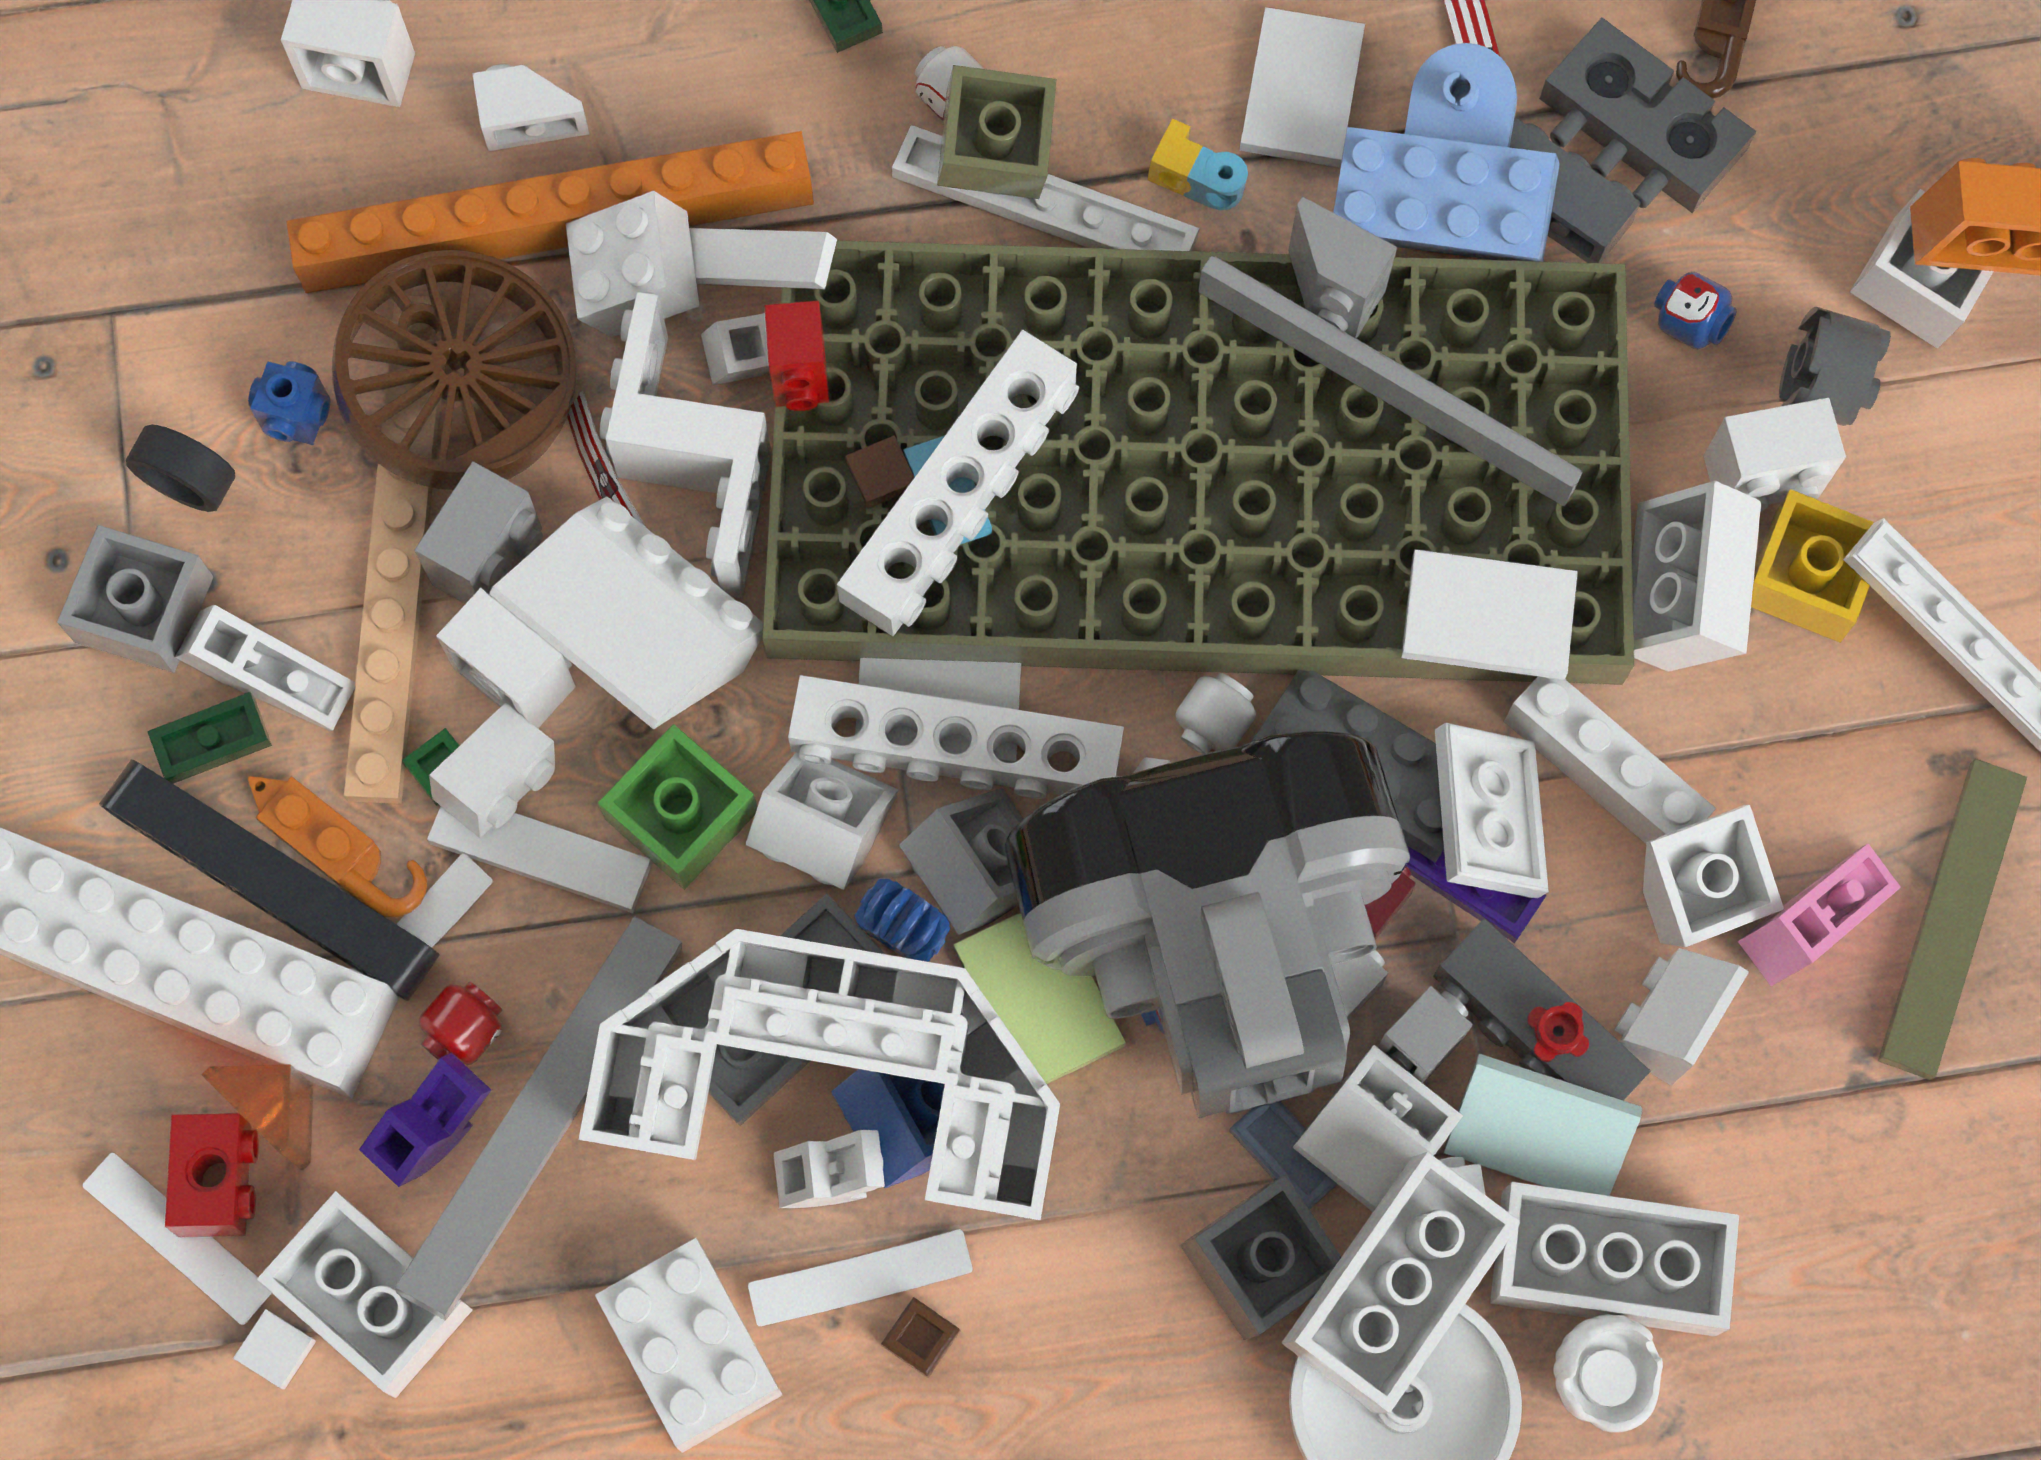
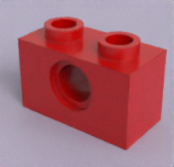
[764,301,829,411]
[165,1113,259,1237]

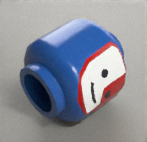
[1654,272,1737,350]

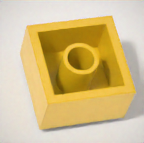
[1751,489,1874,643]

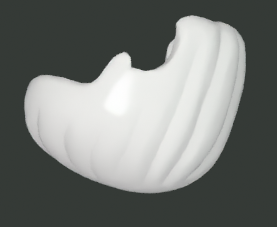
[1553,1314,1663,1432]

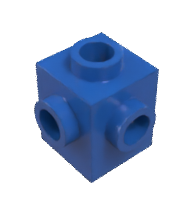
[248,361,330,445]

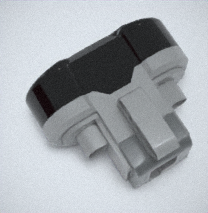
[1004,731,1410,1118]

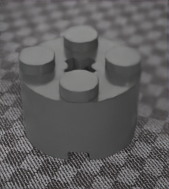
[1779,307,1891,426]

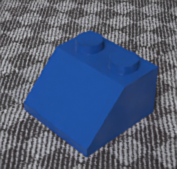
[831,1069,945,1188]

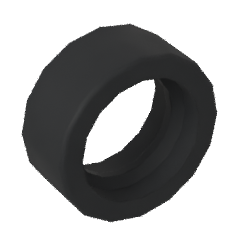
[126,424,235,512]

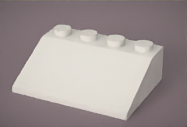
[489,497,763,729]

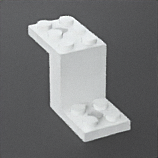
[600,292,772,599]

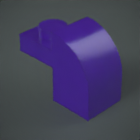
[359,1053,492,1187]

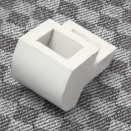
[774,1130,885,1208]

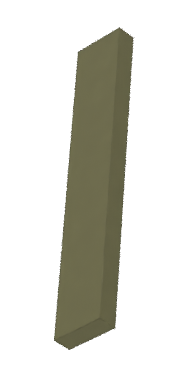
[1878,758,2027,1080]

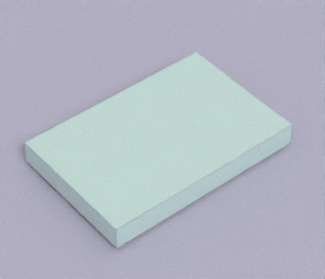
[1444,1054,1642,1196]

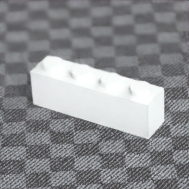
[1504,676,1716,844]

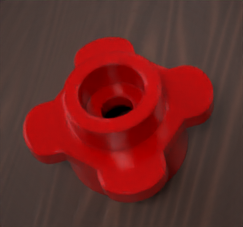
[1527,1002,1589,1062]

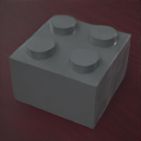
[1180,1175,1341,1340]

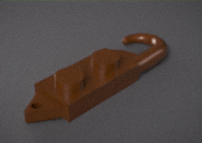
[1676,0,1756,99]

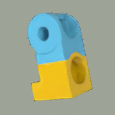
[1147,118,1248,210]

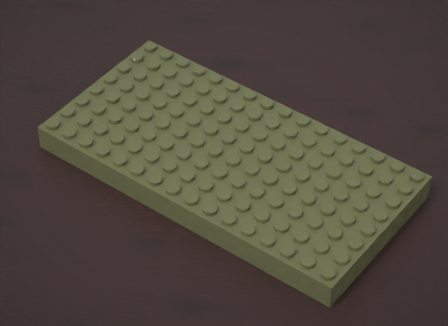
[762,240,1634,685]

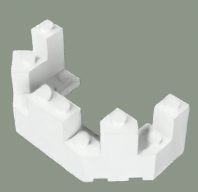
[579,929,1060,1220]

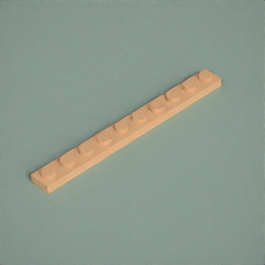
[344,296,450,804]

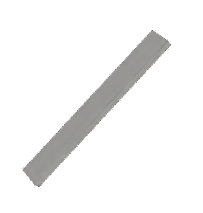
[1199,256,1583,506]
[395,916,682,1321]

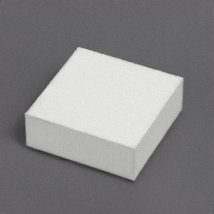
[233,1309,316,1390]

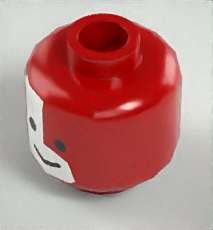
[419,982,503,1065]

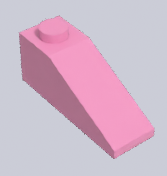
[1738,844,1901,986]

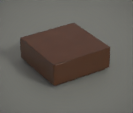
[845,436,914,509]
[881,1297,960,1378]

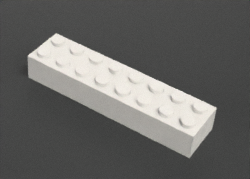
[0,828,399,1099]

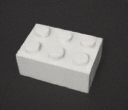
[1632,481,1761,672]
[257,1191,472,1398]
[595,1238,782,1453]

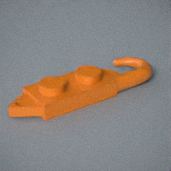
[248,776,427,917]

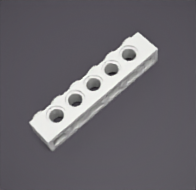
[837,330,1079,636]
[788,675,1124,807]

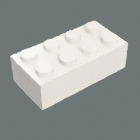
[1282,1152,1521,1413]
[1490,1182,1739,1337]

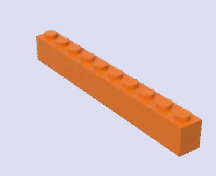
[286,131,814,293]

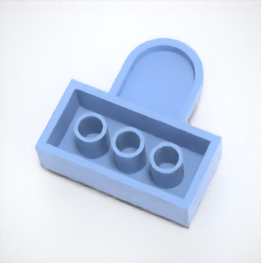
[1333,43,1560,262]

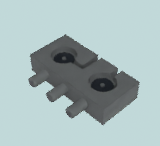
[1539,17,1756,213]

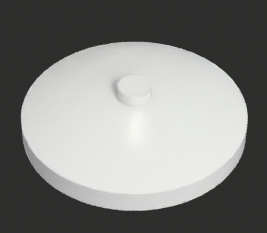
[1289,1304,1522,1460]

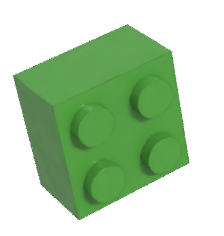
[598,724,757,890]

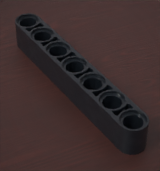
[99,759,440,1001]

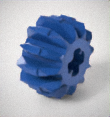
[854,879,951,962]

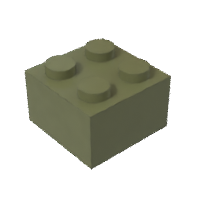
[937,65,1057,199]

